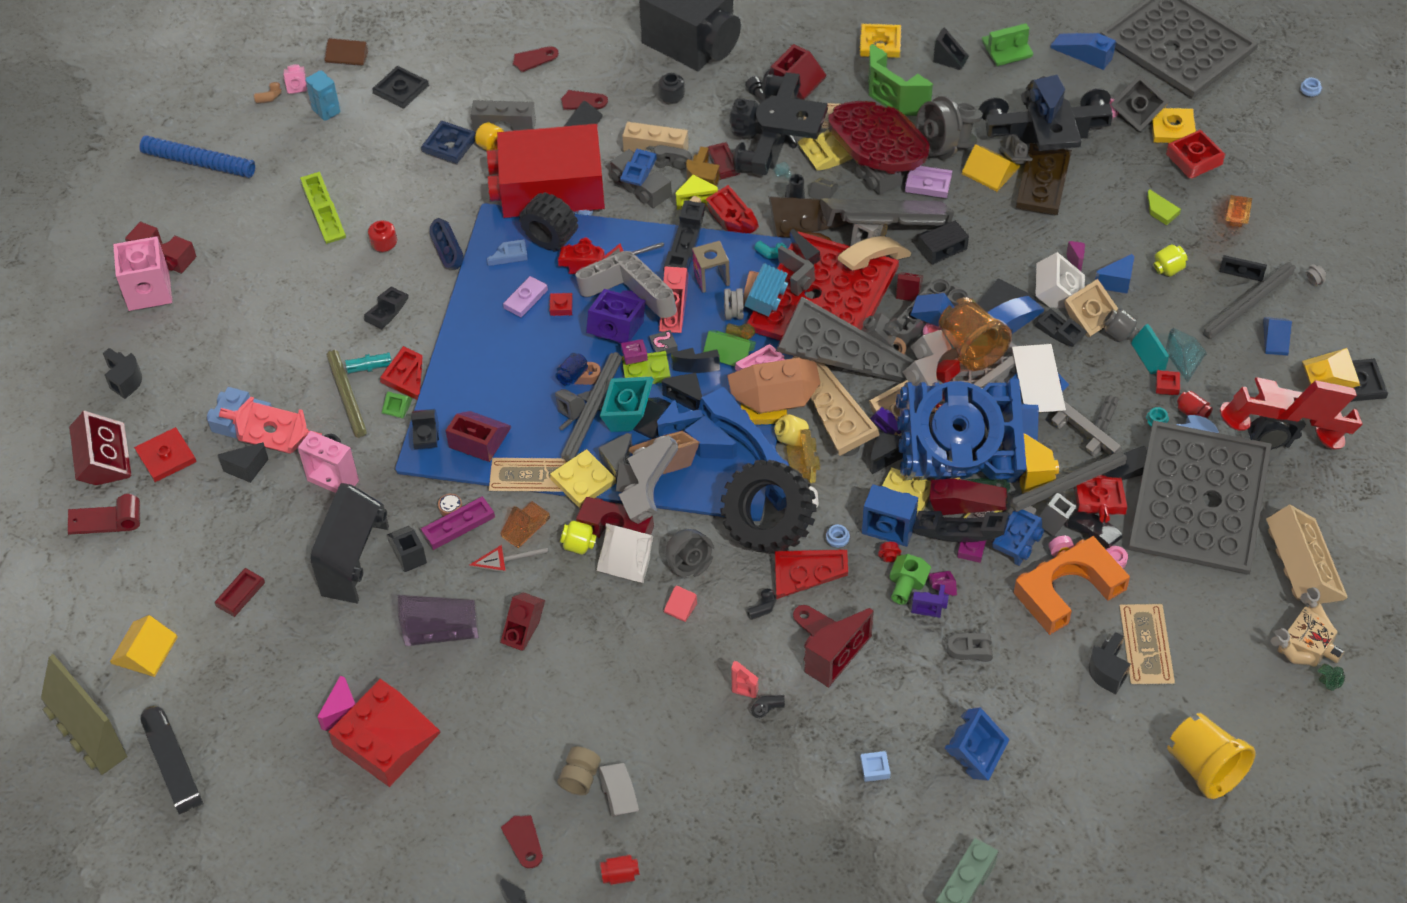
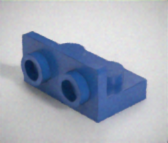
[993,509,1044,566]

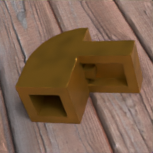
[686,146,720,186]

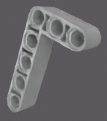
[576,251,677,318]

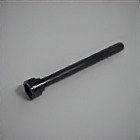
[745,76,797,149]

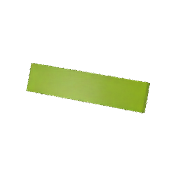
[300,172,346,244]

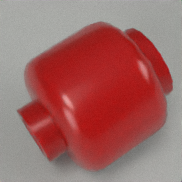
[368,220,397,252]

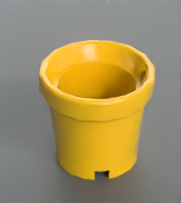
[1167,713,1256,799]

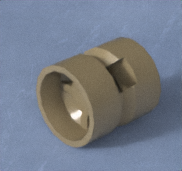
[557,747,601,795]

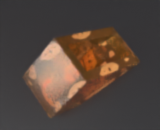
[1225,195,1253,227]

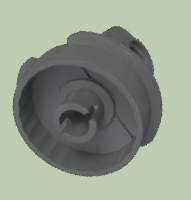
[916,96,982,159]

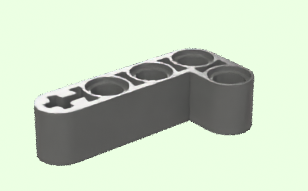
[893,278,969,348]

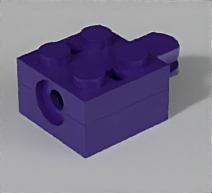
[586,289,646,343]

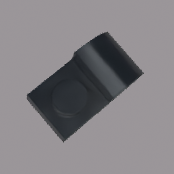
[103,348,142,399]
[411,409,439,450]
[1089,632,1131,695]

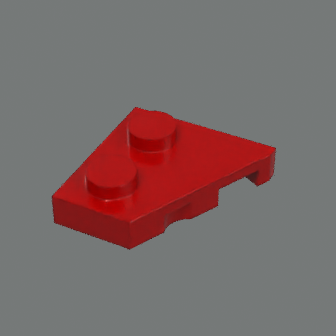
[380,346,423,400]

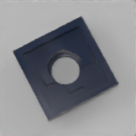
[421,120,476,164]

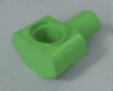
[890,554,931,605]

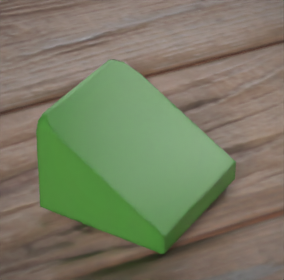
[382,391,413,419]

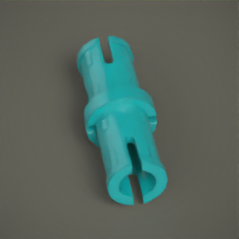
[345,352,391,374]

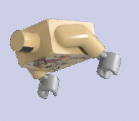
[1271,587,1344,667]

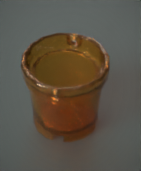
[939,297,1012,371]

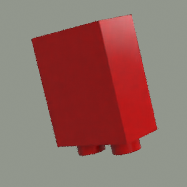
[487,124,605,218]

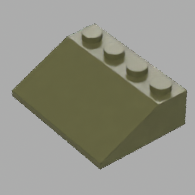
[41,654,127,775]

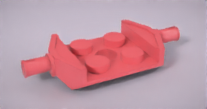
[219,397,322,454]

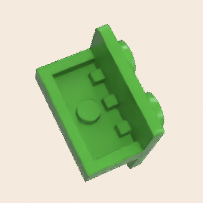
[982,23,1033,66]

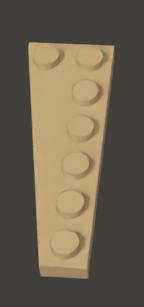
[792,356,879,456]

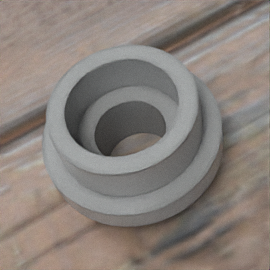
[1306,264,1326,286]

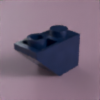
[1030,75,1065,123]

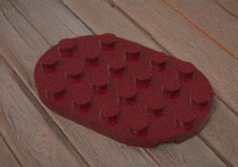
[827,101,930,174]

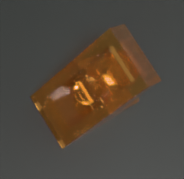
[501,501,550,549]

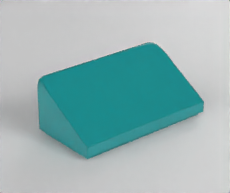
[1131,324,1169,374]

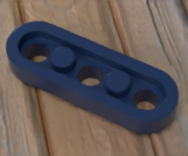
[429,218,464,270]

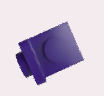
[870,407,901,435]
[911,584,949,618]

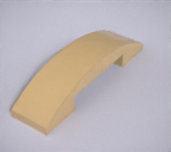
[838,236,911,270]

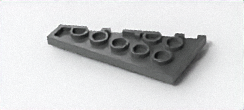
[776,297,915,382]

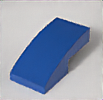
[620,148,657,186]

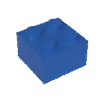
[862,484,918,547]

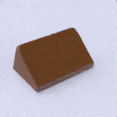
[325,38,368,66]

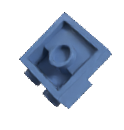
[207,387,272,439]

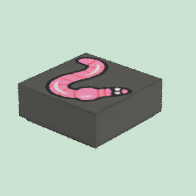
[649,330,678,354]

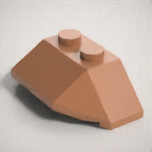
[727,358,821,414]

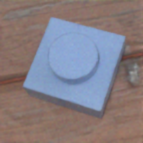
[860,751,890,782]

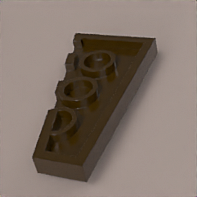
[769,196,853,238]

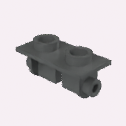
[1000,134,1032,163]

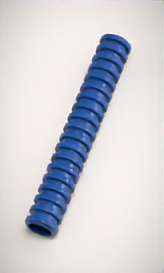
[139,135,255,178]

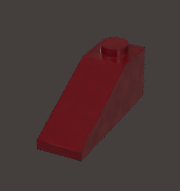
[930,478,1007,515]

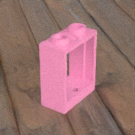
[298,431,359,493]

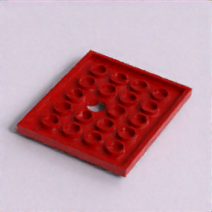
[746,231,899,340]

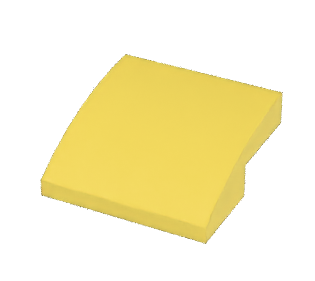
[797,129,852,171]

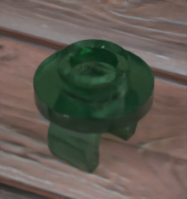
[1318,664,1345,691]

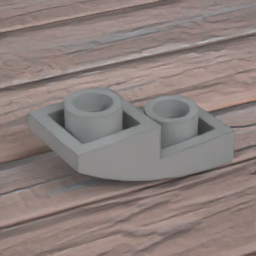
[598,763,639,817]

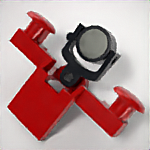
[1220,377,1363,450]

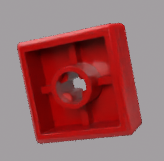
[1166,130,1226,179]

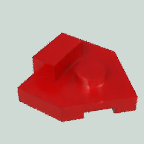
[558,237,605,274]

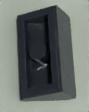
[564,101,603,127]
[1219,255,1267,282]

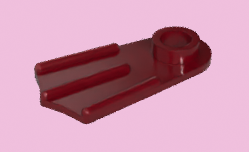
[513,46,559,72]
[561,90,608,110]
[793,605,836,636]
[501,815,543,869]

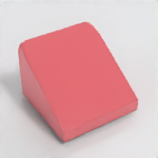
[664,586,697,622]

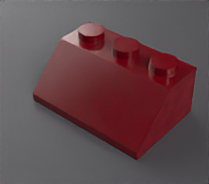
[69,410,132,486]

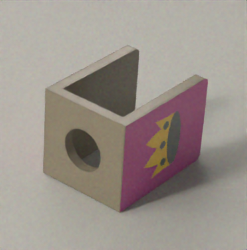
[692,241,730,293]

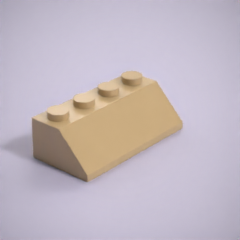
[1266,504,1348,604]

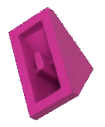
[318,676,355,731]

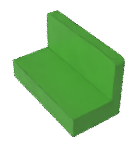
[703,330,756,366]

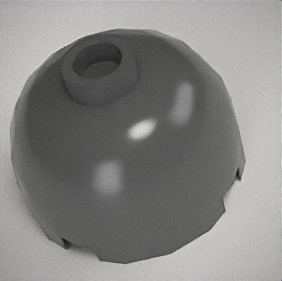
[665,529,714,578]

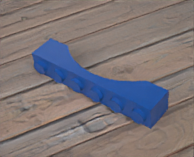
[698,387,789,511]

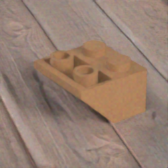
[629,431,700,474]

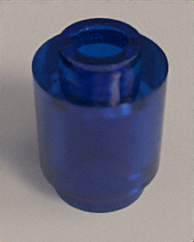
[555,353,588,386]

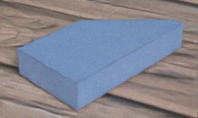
[487,239,528,266]

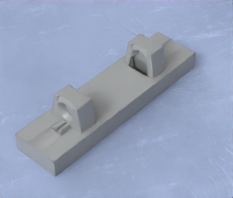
[1051,401,1123,457]

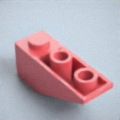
[659,267,689,333]

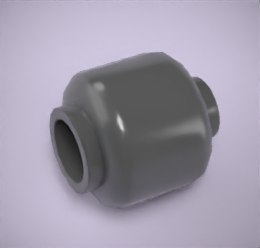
[1103,308,1138,342]

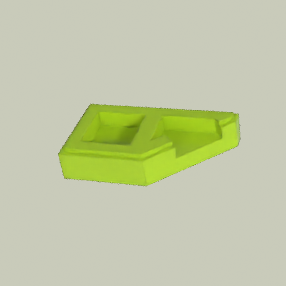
[1147,189,1181,225]

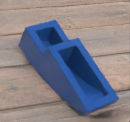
[981,296,1044,339]

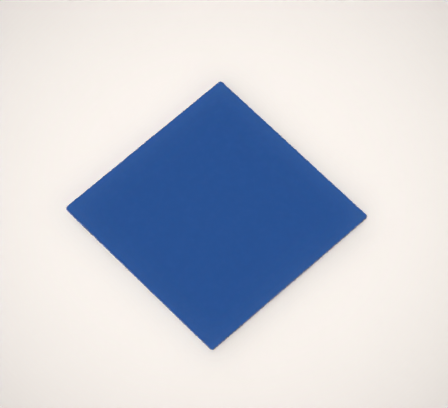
[395,203,806,521]

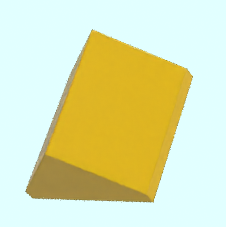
[962,144,1020,192]
[110,615,178,677]

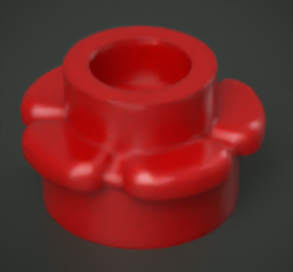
[878,542,902,562]

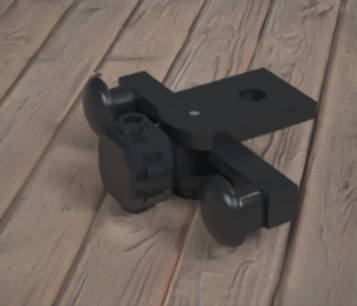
[729,68,828,175]
[979,76,1113,151]

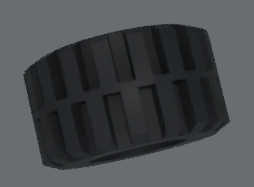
[519,193,578,251]

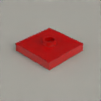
[134,427,197,482]

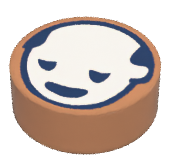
[438,494,462,516]

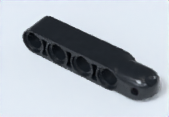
[140,706,203,815]

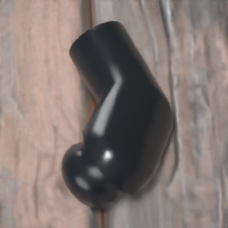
[747,588,776,620]
[751,695,785,719]

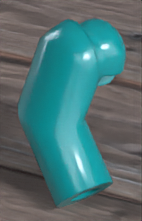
[754,241,787,259]

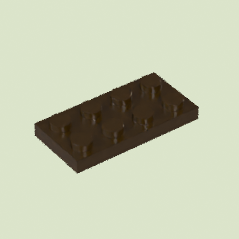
[1016,143,1072,215]

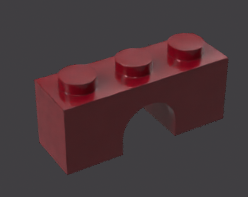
[125,221,197,274]
[576,497,654,538]

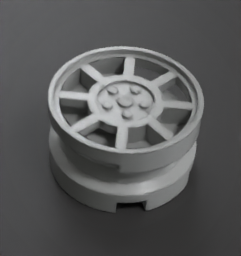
[724,289,743,320]

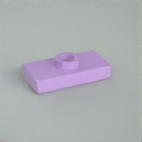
[503,276,548,318]

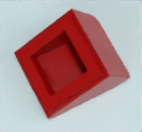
[936,360,961,383]

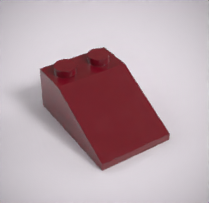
[804,608,874,688]

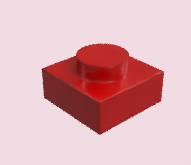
[550,293,573,316]
[1156,370,1180,395]

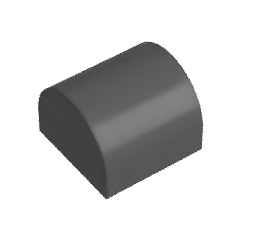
[555,389,585,420]

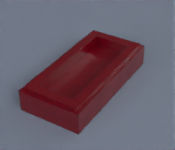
[707,142,740,180]
[214,568,265,617]

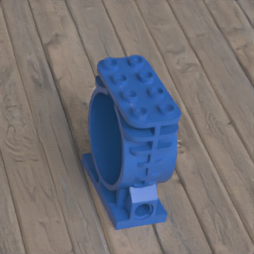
[896,379,1027,483]

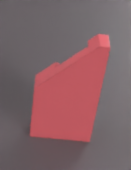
[731,661,758,698]

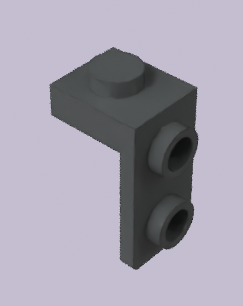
[778,246,815,296]

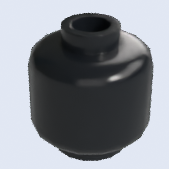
[658,73,685,103]

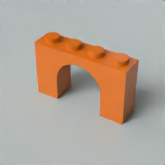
[1014,536,1130,635]

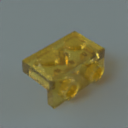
[786,429,820,483]

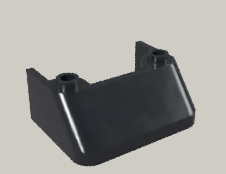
[311,483,389,604]

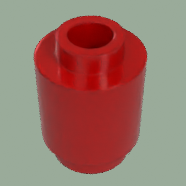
[1177,391,1213,419]
[600,855,640,885]

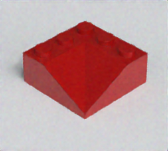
[328,679,440,787]

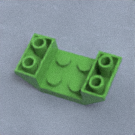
[868,44,933,116]

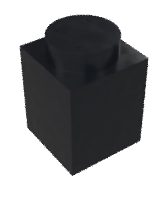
[639,0,741,72]

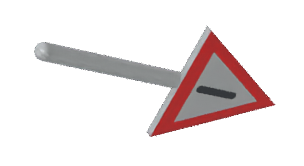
[469,545,549,572]

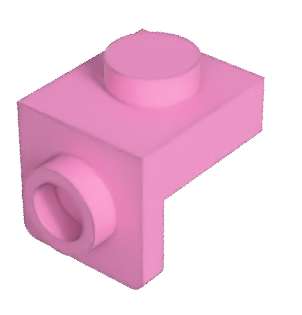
[284,65,307,94]

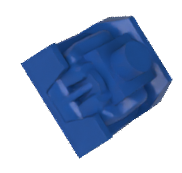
[944,707,1010,781]

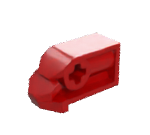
[706,185,759,234]

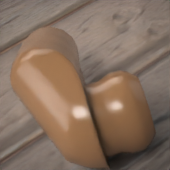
[254,82,282,103]

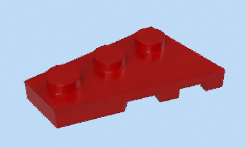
[775,550,848,599]

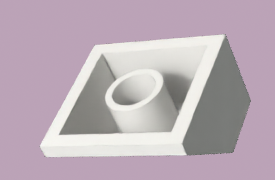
[1035,252,1085,309]

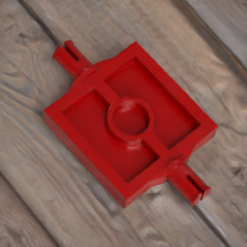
[1074,475,1127,523]

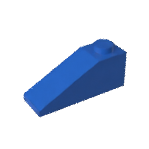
[1050,33,1116,70]

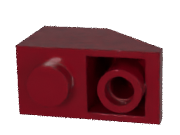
[500,592,545,651]

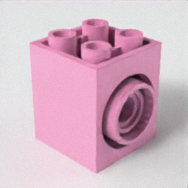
[113,236,172,311]

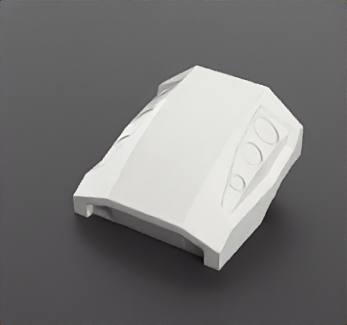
[597,523,654,583]

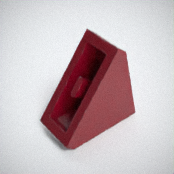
[896,272,924,302]

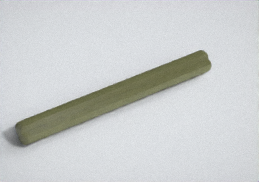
[327,350,367,438]

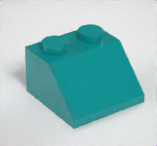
[600,377,654,432]

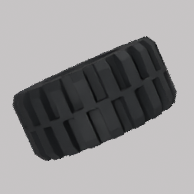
[720,460,817,554]

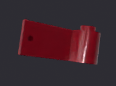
[68,493,140,535]

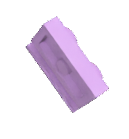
[905,166,952,198]

